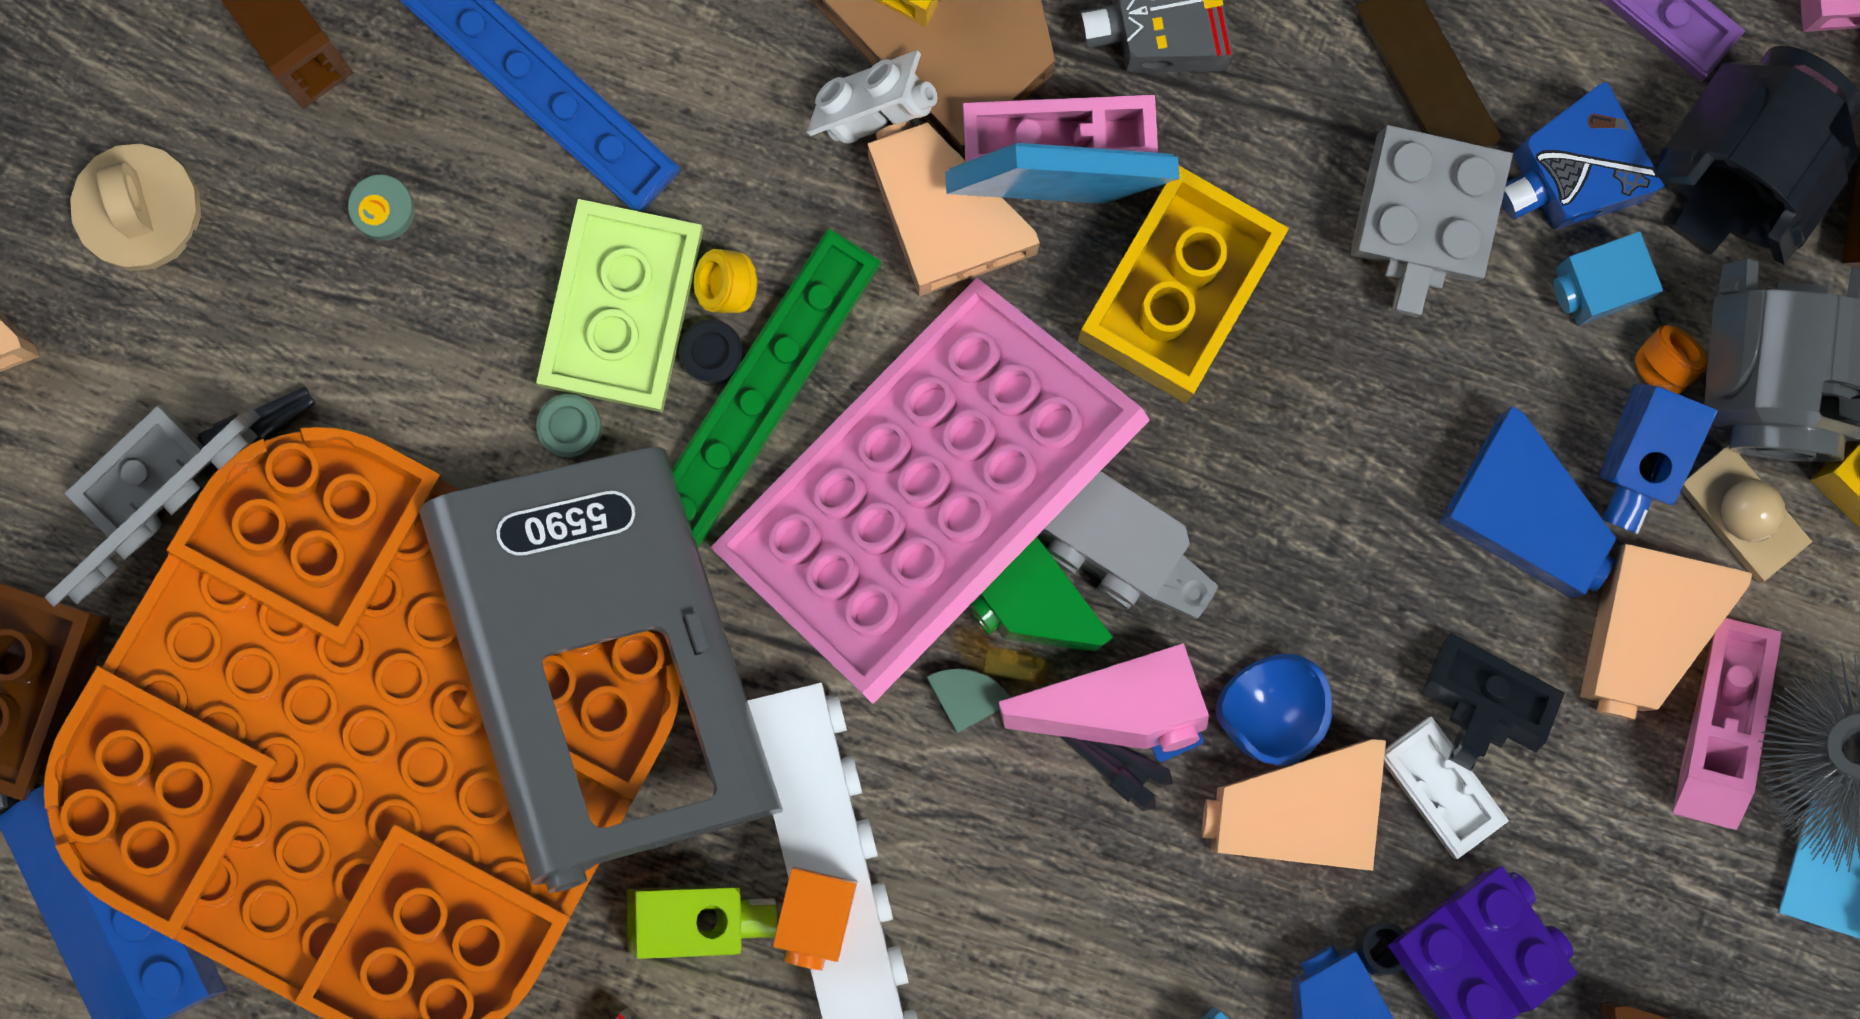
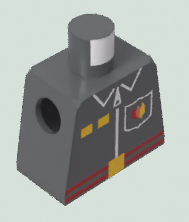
[1079,0,1234,73]

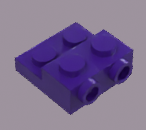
[1388,866,1578,1019]

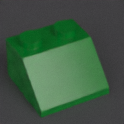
[967,537,1113,652]

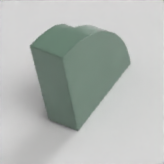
[926,669,1011,733]

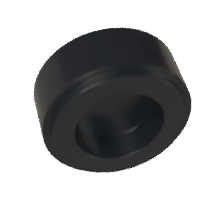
[679,320,744,385]

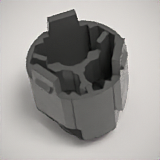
[1704,259,1860,462]

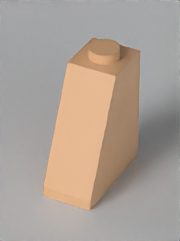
[868,121,1040,297]
[1580,544,1752,720]
[1202,739,1386,871]

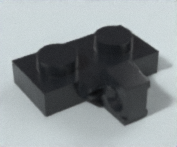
[1422,633,1565,771]

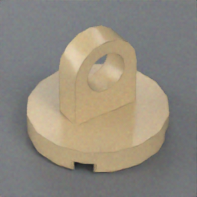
[70,144,201,271]

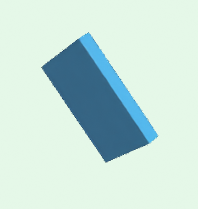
[945,143,1179,204]

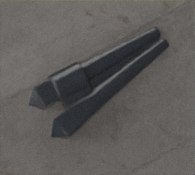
[197,387,316,473]
[1059,736,1173,811]

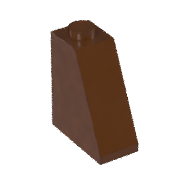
[221,0,354,109]

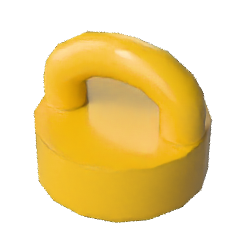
[694,249,757,313]

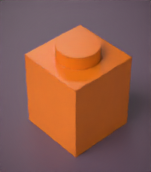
[773,867,858,971]

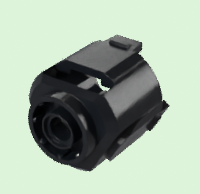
[1655,46,1860,265]

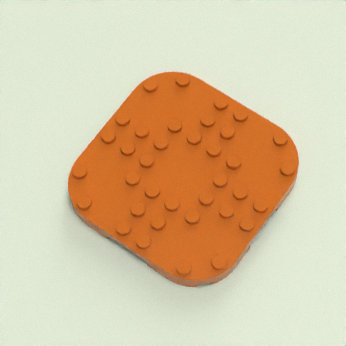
[44,427,680,1019]

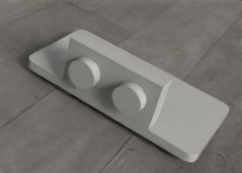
[44,403,261,607]

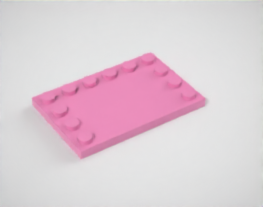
[710,277,1150,704]

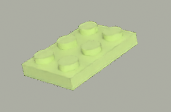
[536,199,703,413]

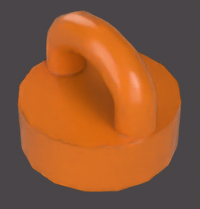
[1635,325,1708,394]

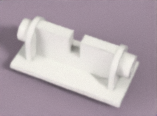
[807,50,938,144]

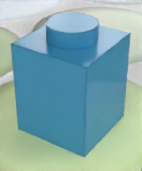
[1553,232,1663,326]

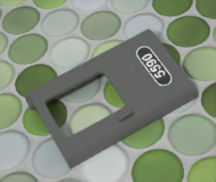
[419,447,783,893]

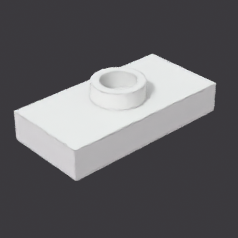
[1384,716,1509,859]

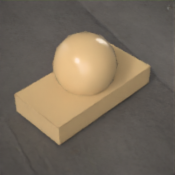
[1681,444,1813,583]

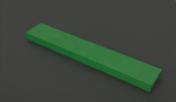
[672,228,882,549]

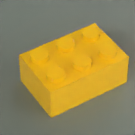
[1077,166,1289,404]

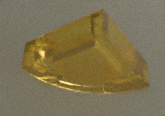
[982,647,1048,685]

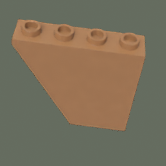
[810,0,1055,158]

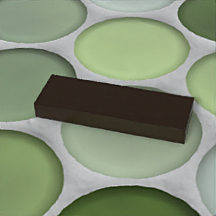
[1353,0,1503,148]

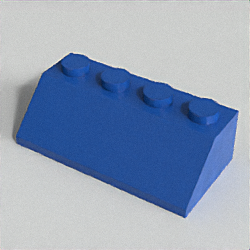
[0,785,227,1019]

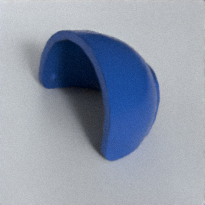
[1216,654,1332,767]

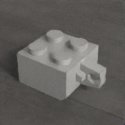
[1351,125,1513,317]
[1038,471,1218,620]

